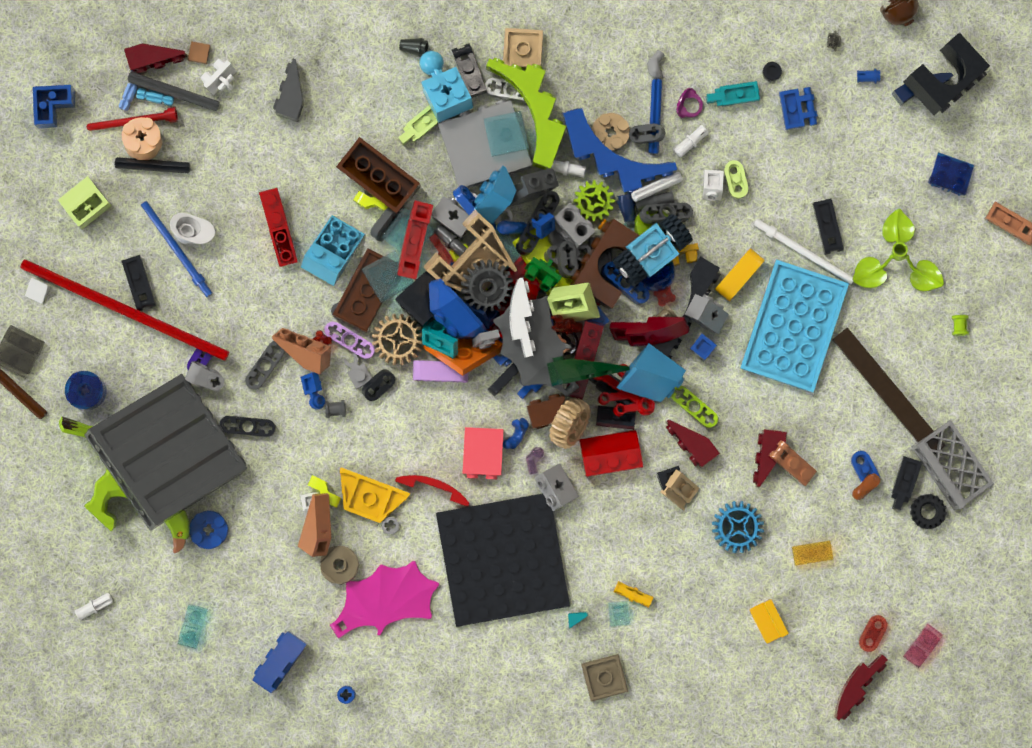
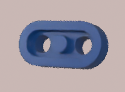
[851,451,880,483]

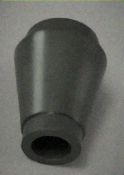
[399,38,428,57]

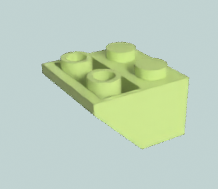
[58,176,112,230]
[547,283,600,323]

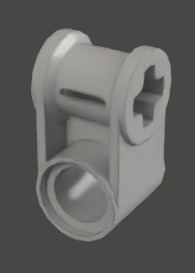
[185,361,224,391]

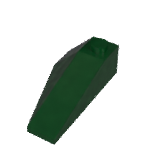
[547,356,630,386]

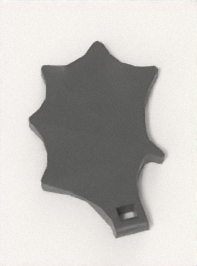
[493,295,579,398]

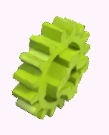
[573,180,615,222]

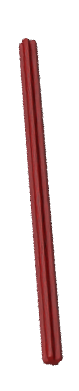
[20,259,229,361]

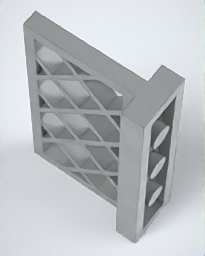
[911,420,994,510]

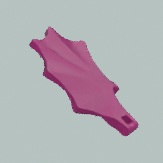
[330,561,439,638]

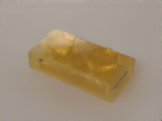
[791,540,833,566]

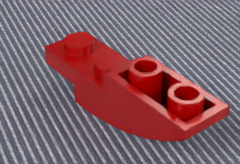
[259,187,298,267]

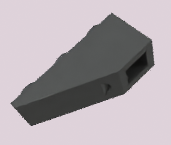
[273,58,304,122]

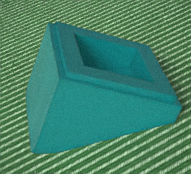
[568,612,588,629]

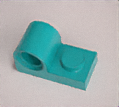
[422,320,458,358]

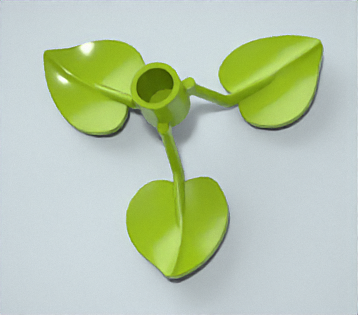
[852,208,944,292]

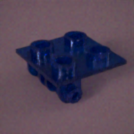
[928,152,974,196]

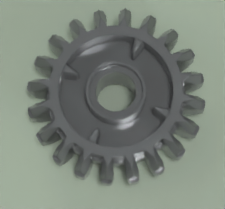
[461,259,513,312]

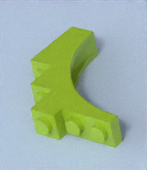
[486,58,566,170]

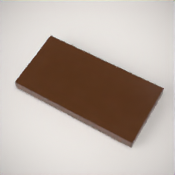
[332,248,399,333]

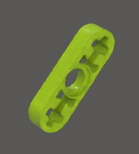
[671,386,718,428]

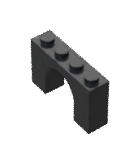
[903,32,990,116]

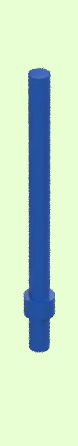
[141,201,213,298]

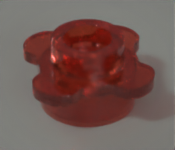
[653,284,676,307]
[313,330,332,345]

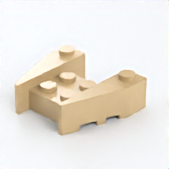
[423,210,517,294]

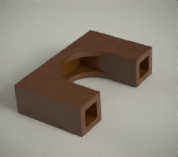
[570,219,640,310]

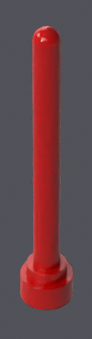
[86,107,178,131]

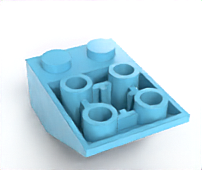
[301,215,365,286]

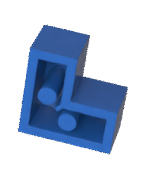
[33,85,75,128]

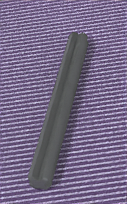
[127,72,220,111]

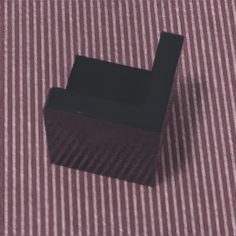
[656,466,680,491]

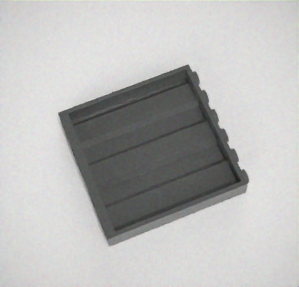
[84,374,247,531]

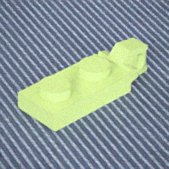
[398,105,439,145]

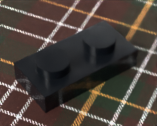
[596,405,636,430]

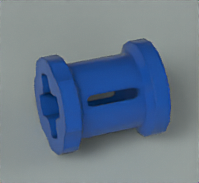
[337,686,356,704]

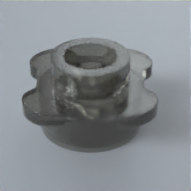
[827,31,841,51]

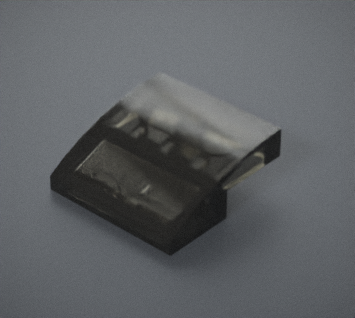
[0,325,45,379]

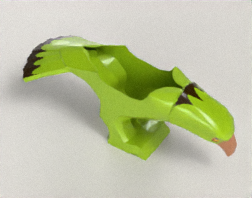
[59,416,190,553]

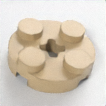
[592,113,630,151]

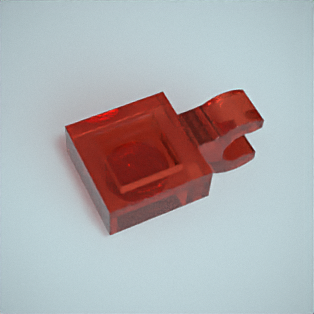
[551,314,582,334]

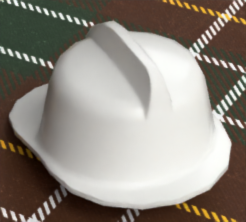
[170,213,215,244]

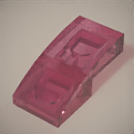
[903,623,943,668]

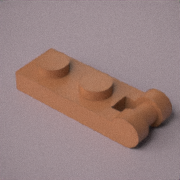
[985,202,1032,246]
[769,440,817,486]

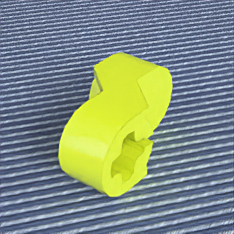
[353,191,388,212]
[308,475,341,508]

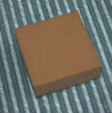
[187,41,211,64]

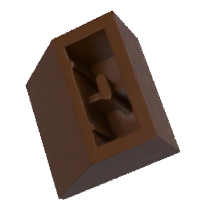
[527,394,565,430]

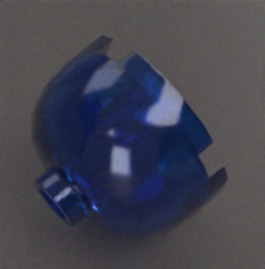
[640,260,675,292]

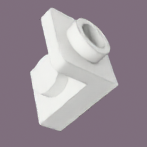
[702,170,724,201]

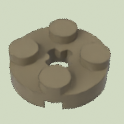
[320,546,360,585]

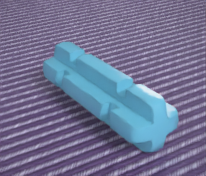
[136,88,174,106]

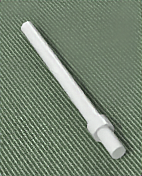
[753,218,853,285]

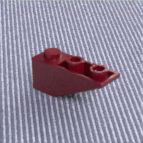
[124,43,187,75]
[665,420,720,468]
[753,429,787,488]

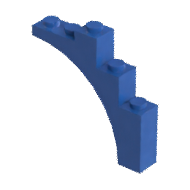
[562,107,677,194]

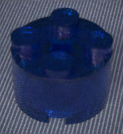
[65,371,107,411]

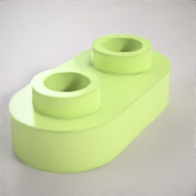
[724,160,748,199]

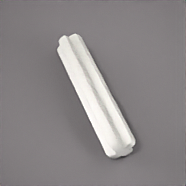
[631,172,683,202]

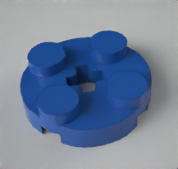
[189,511,228,549]

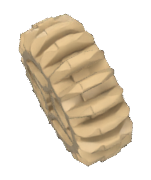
[372,314,423,365]
[549,397,591,449]

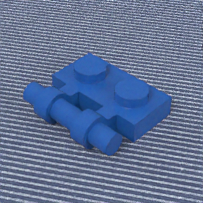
[779,87,818,130]

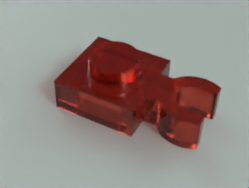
[429,234,454,264]

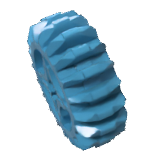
[712,501,764,553]

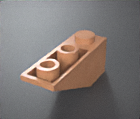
[272,328,331,374]
[298,493,331,557]

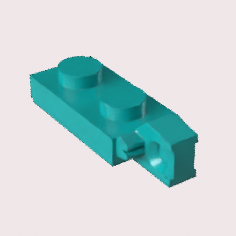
[706,81,760,107]

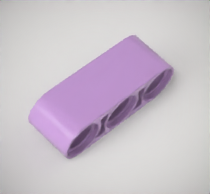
[413,360,469,383]

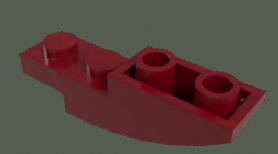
[609,316,690,347]
[834,654,888,721]

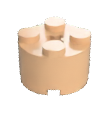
[122,117,162,161]

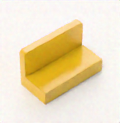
[750,599,789,643]

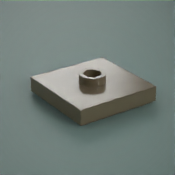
[581,654,628,701]

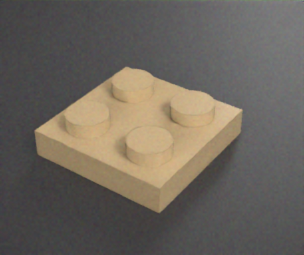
[503,28,543,68]

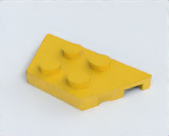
[340,467,410,523]

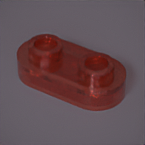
[859,615,887,652]

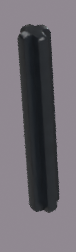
[114,157,190,174]

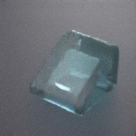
[608,601,629,626]

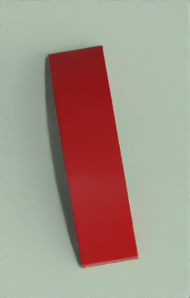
[397,200,434,280]
[395,475,469,507]

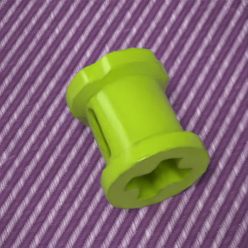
[951,315,969,336]

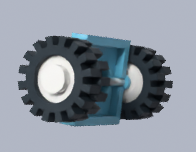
[613,214,693,287]

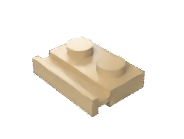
[660,469,700,511]

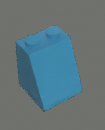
[617,343,686,402]

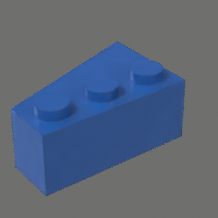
[252,631,308,693]

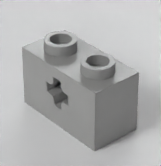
[431,196,469,239]
[685,294,729,334]
[534,463,579,511]

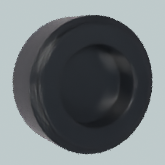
[762,62,782,81]

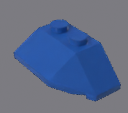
[429,279,488,339]

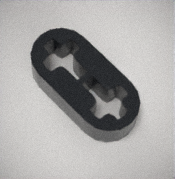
[362,369,395,401]

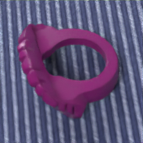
[676,88,703,119]

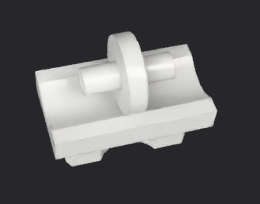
[201,59,237,96]

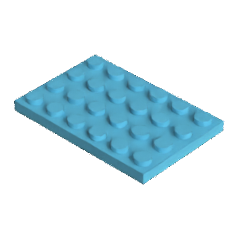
[740,259,849,393]

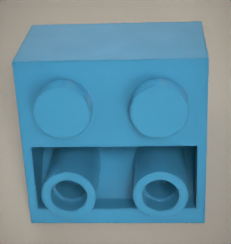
[474,165,517,224]

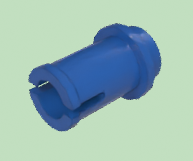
[857,68,880,84]

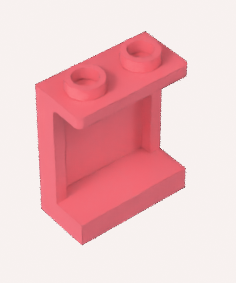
[463,427,504,480]

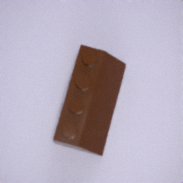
[336,137,421,214]

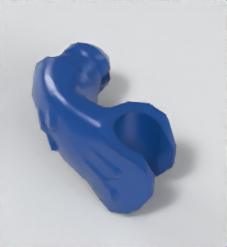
[497,221,526,235]
[503,418,529,449]

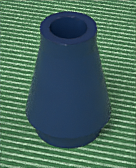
[616,194,635,222]

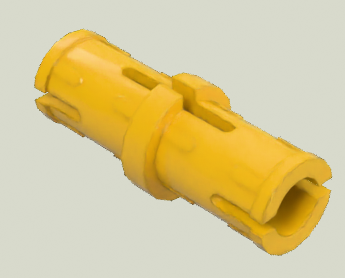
[613,581,653,608]

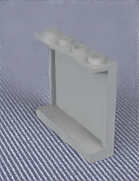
[438,99,532,189]

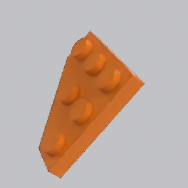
[423,339,503,376]

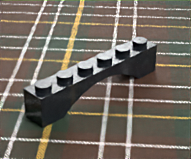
[652,256,721,359]

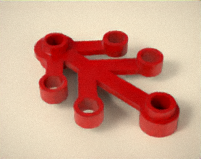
[594,364,655,417]

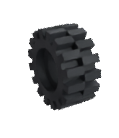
[910,494,947,529]

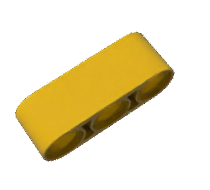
[715,248,765,302]

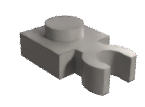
[344,353,372,389]

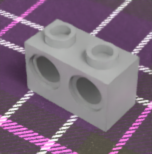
[555,203,595,248]

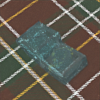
[178,604,208,649]

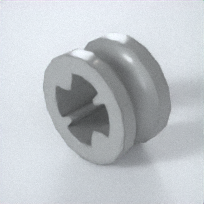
[382,517,399,535]

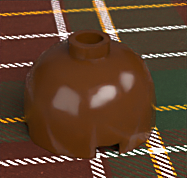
[880,0,919,26]

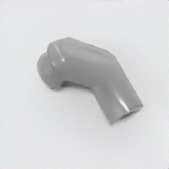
[647,50,665,79]

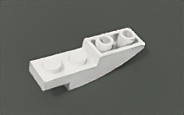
[509,278,536,358]

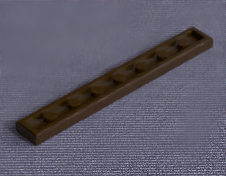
[832,327,946,455]

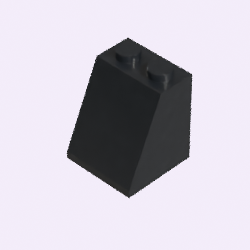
[395,271,456,328]

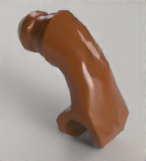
[852,473,880,500]

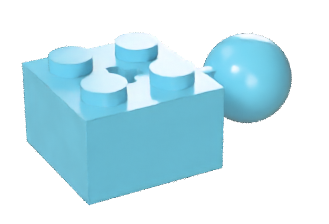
[419,51,473,123]

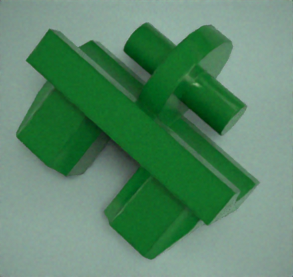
[524,257,562,292]

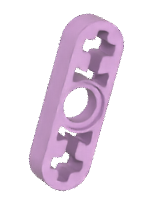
[325,321,375,359]

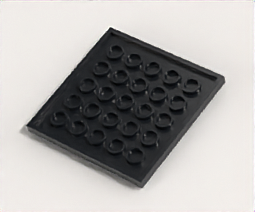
[436,493,570,627]

